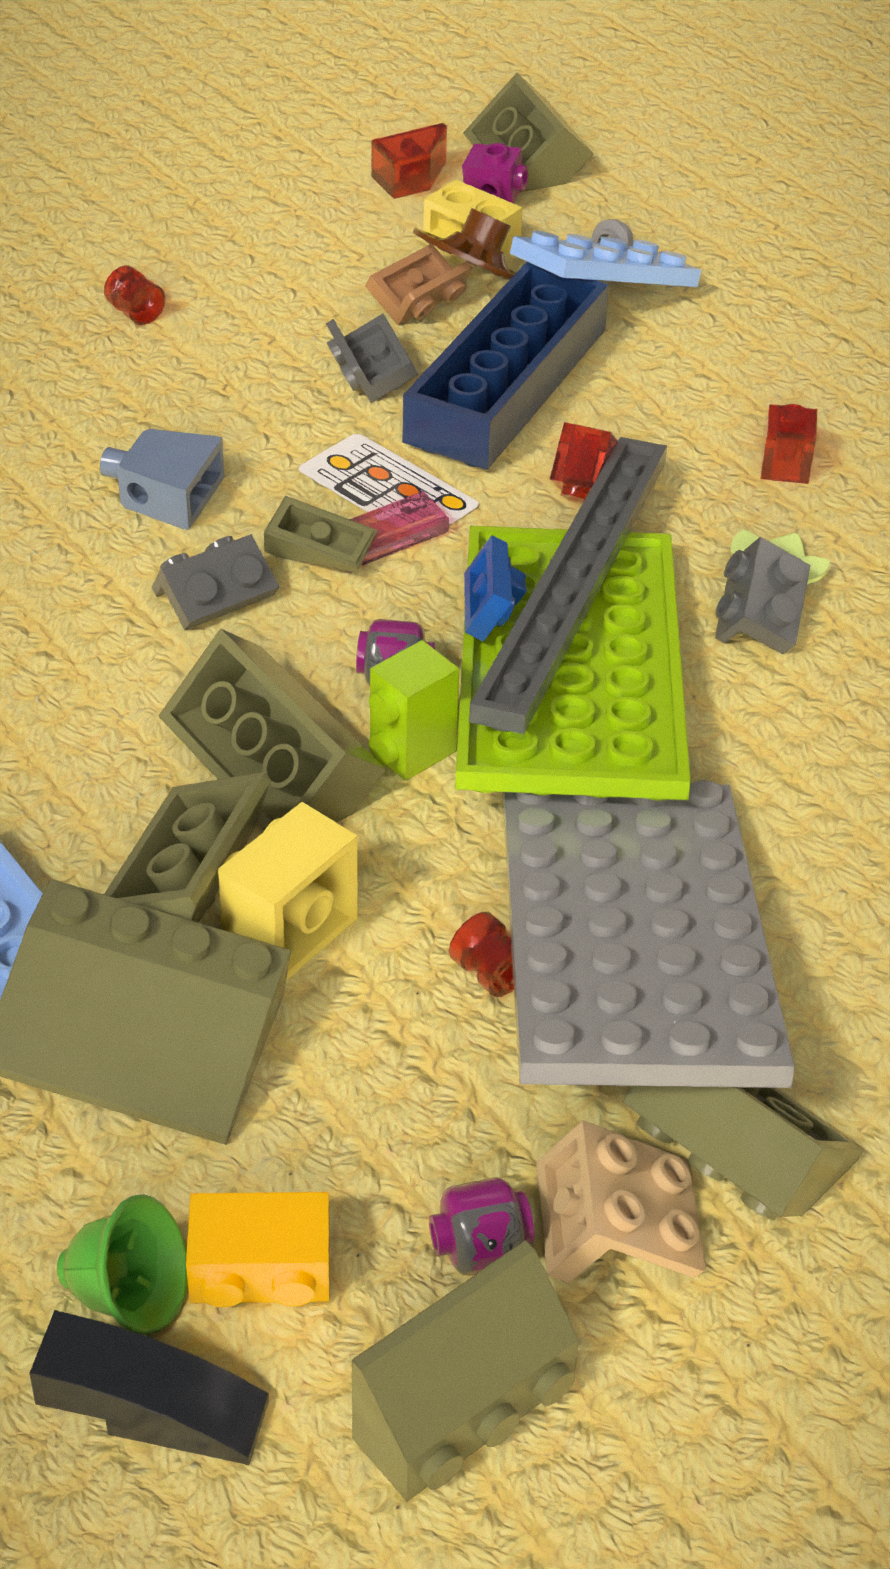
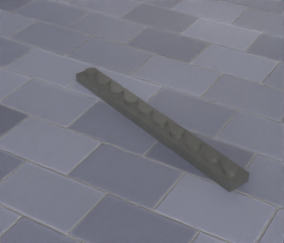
[469,437,667,734]

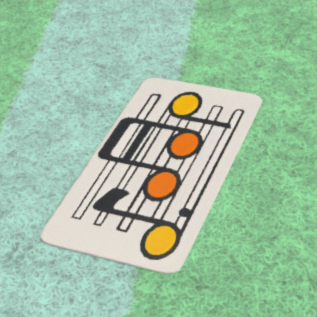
[299,434,478,541]

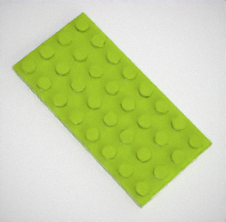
[455,525,690,801]

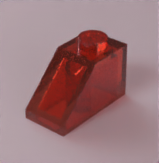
[371,123,447,199]
[760,404,817,484]
[550,422,618,502]

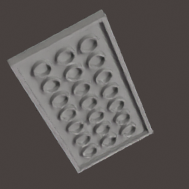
[503,780,795,1088]

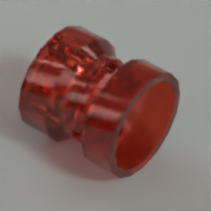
[104,265,166,325]
[449,912,514,997]

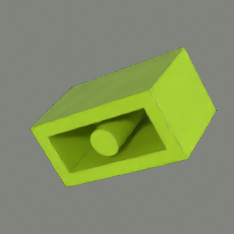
[369,640,459,781]

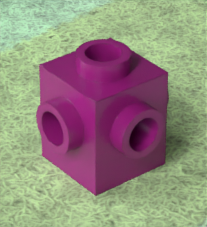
[462,143,528,204]

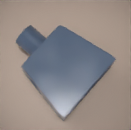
[100,429,225,530]

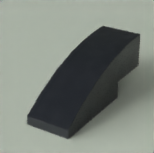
[29,1310,269,1465]

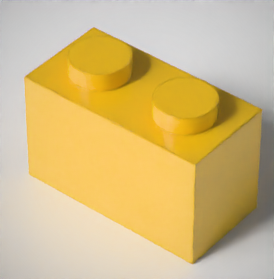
[186,1192,330,1307]

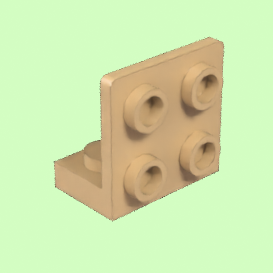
[536,1120,706,1283]

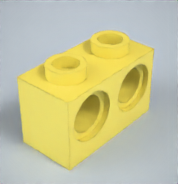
[424,179,523,255]

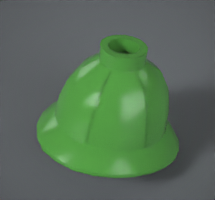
[57,1194,188,1335]

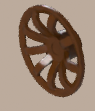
[413,208,516,280]

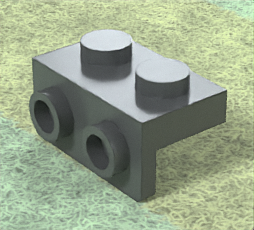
[326,313,419,403]
[152,534,279,630]
[715,537,811,654]

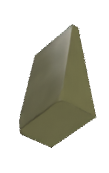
[264,495,378,572]

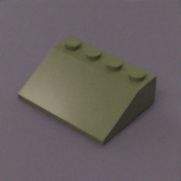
[0,878,291,1145]

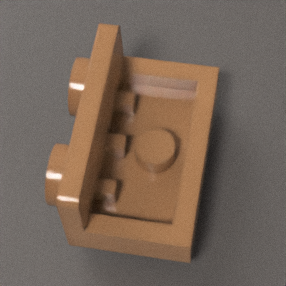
[365,244,473,325]

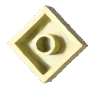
[218,802,358,981]

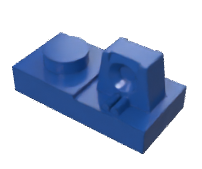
[464,535,527,642]

